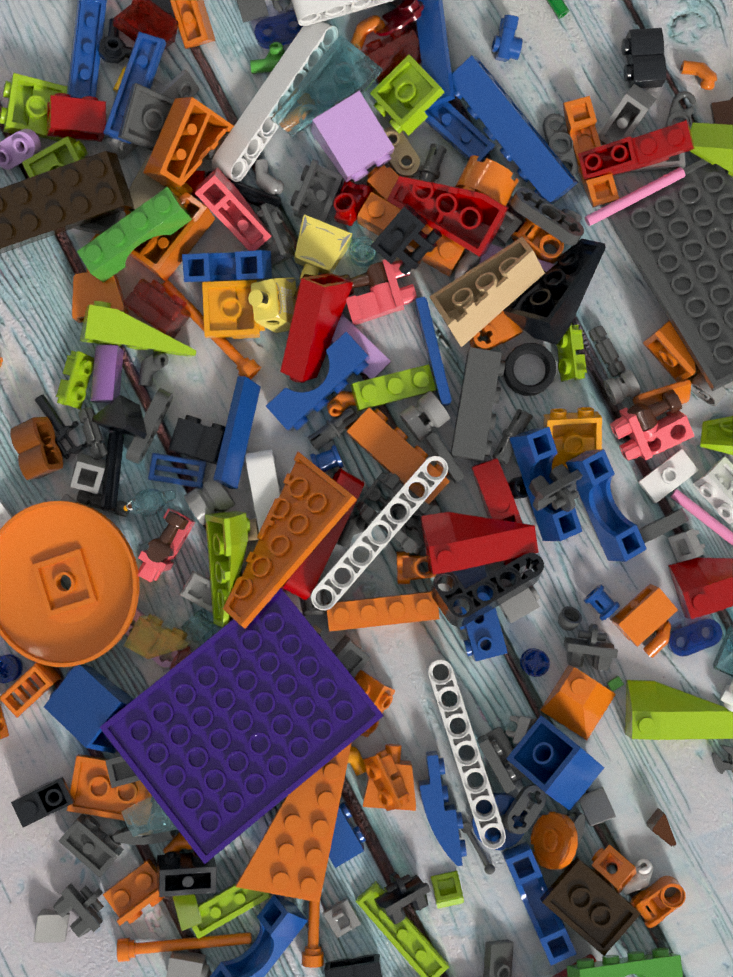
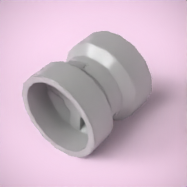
[603,370,641,405]

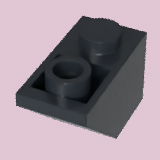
[11,777,75,827]

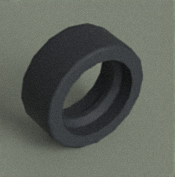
[503,343,556,396]

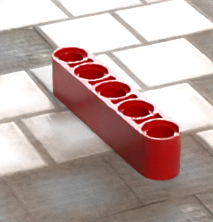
[281,468,365,600]

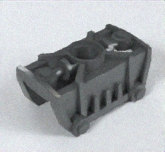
[356,473,442,555]

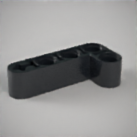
[431,553,544,627]

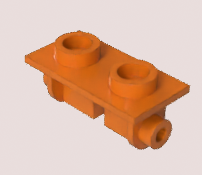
[363,749,409,811]

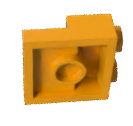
[202,280,265,339]
[543,407,602,470]

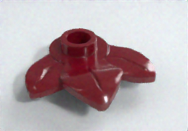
[376,0,424,36]

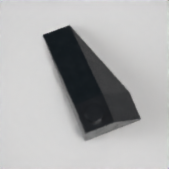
[503,238,606,345]

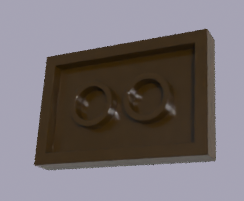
[540,857,641,956]

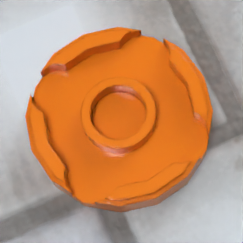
[531,812,578,870]

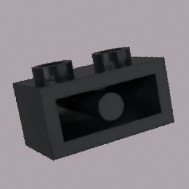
[157,851,217,897]

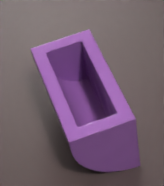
[91,345,124,403]

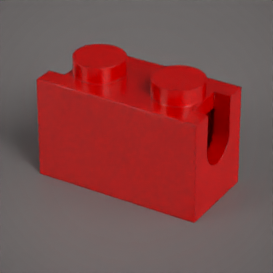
[47,93,106,142]

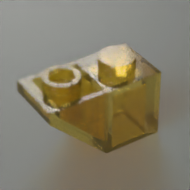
[123,613,192,659]

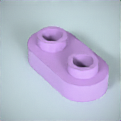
[0,129,41,169]

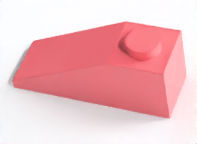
[195,167,272,251]

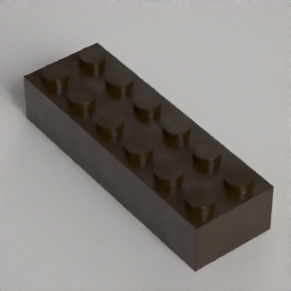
[0,151,134,254]

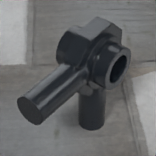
[99,18,133,64]

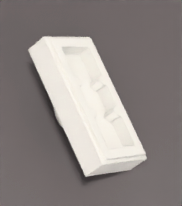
[638,449,699,503]

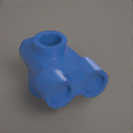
[491,15,523,62]

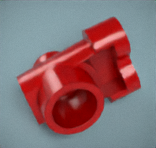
[333,181,373,226]

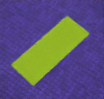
[172,894,203,931]

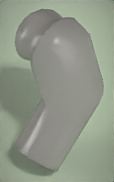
[254,159,284,195]

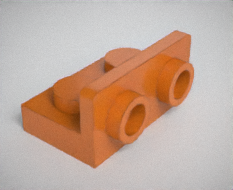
[103,859,164,926]

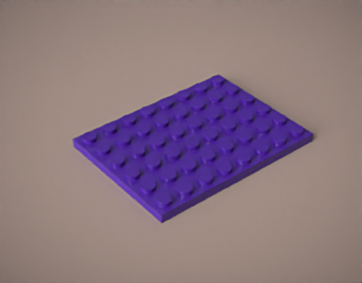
[100,588,384,864]

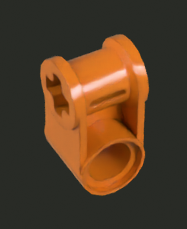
[511,218,564,264]
[469,311,524,350]
[630,876,686,928]

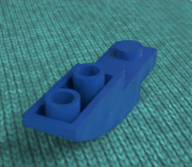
[418,751,467,866]

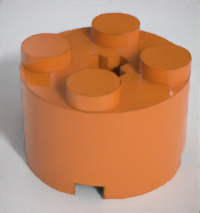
[455,155,518,206]

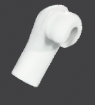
[623,858,653,896]

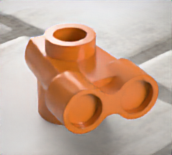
[396,551,436,584]

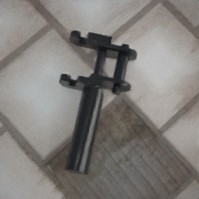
[35,394,88,459]

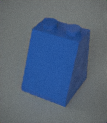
[44,664,134,754]
[506,715,605,811]

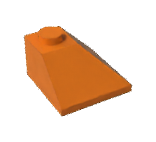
[643,321,696,382]
[540,665,616,740]

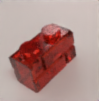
[124,278,191,338]

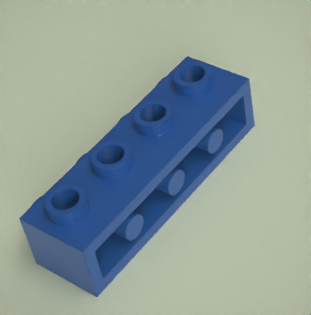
[449,565,508,662]

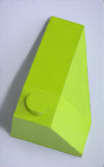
[205,511,250,628]

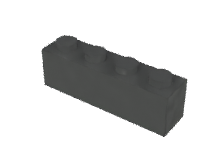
[450,347,505,462]

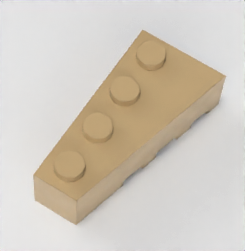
[429,237,545,347]

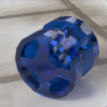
[520,648,550,677]
[0,654,23,683]

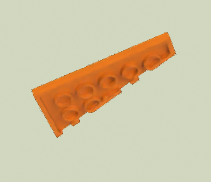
[223,451,357,629]
[235,743,352,903]

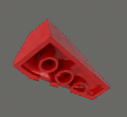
[387,176,508,257]
[420,511,539,575]
[668,558,733,619]

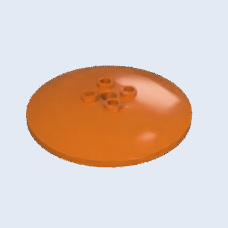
[0,501,139,667]

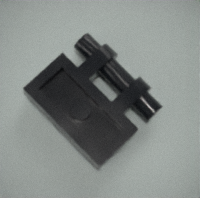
[371,204,442,275]

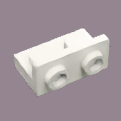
[693,456,733,524]

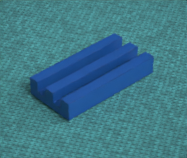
[148,453,207,489]

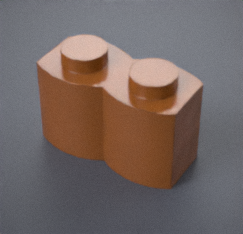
[10,417,63,480]

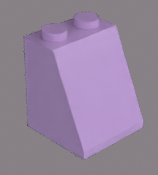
[311,90,394,182]

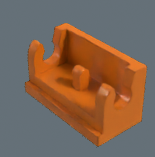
[610,584,678,647]

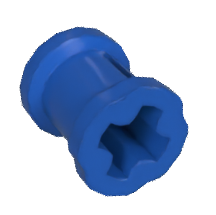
[310,445,344,472]
[583,584,620,621]

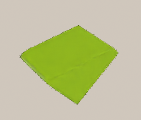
[431,871,464,909]

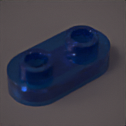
[254,11,303,49]
[667,618,722,657]

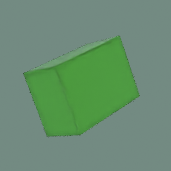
[607,676,624,692]

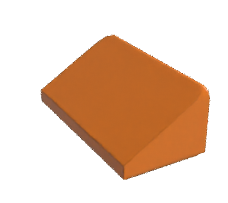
[170,0,215,49]
[632,379,691,406]

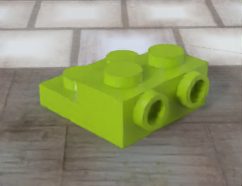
[370,55,445,136]
[0,73,68,141]
[22,136,88,178]

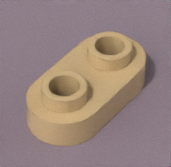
[384,127,420,178]

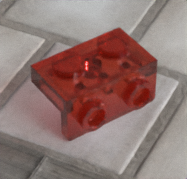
[113,0,179,50]
[360,27,421,84]

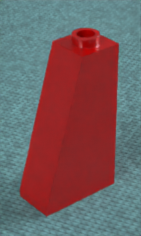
[280,273,353,383]

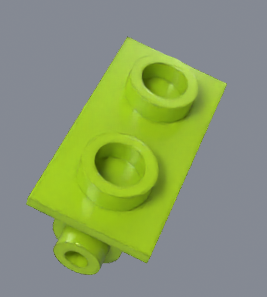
[555,324,587,382]
[55,351,94,410]

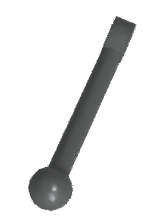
[461,822,495,875]

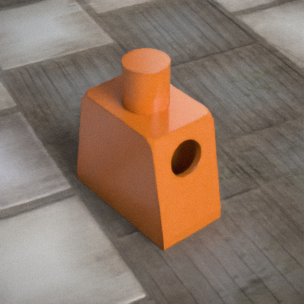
[72,267,129,323]
[363,744,416,811]

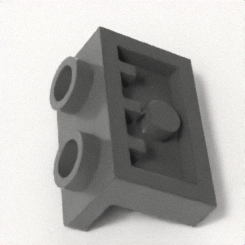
[477,727,525,794]

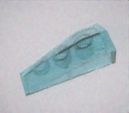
[271,35,383,137]

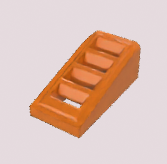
[0,662,61,718]

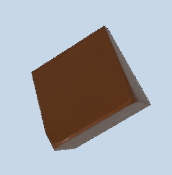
[646,808,676,847]

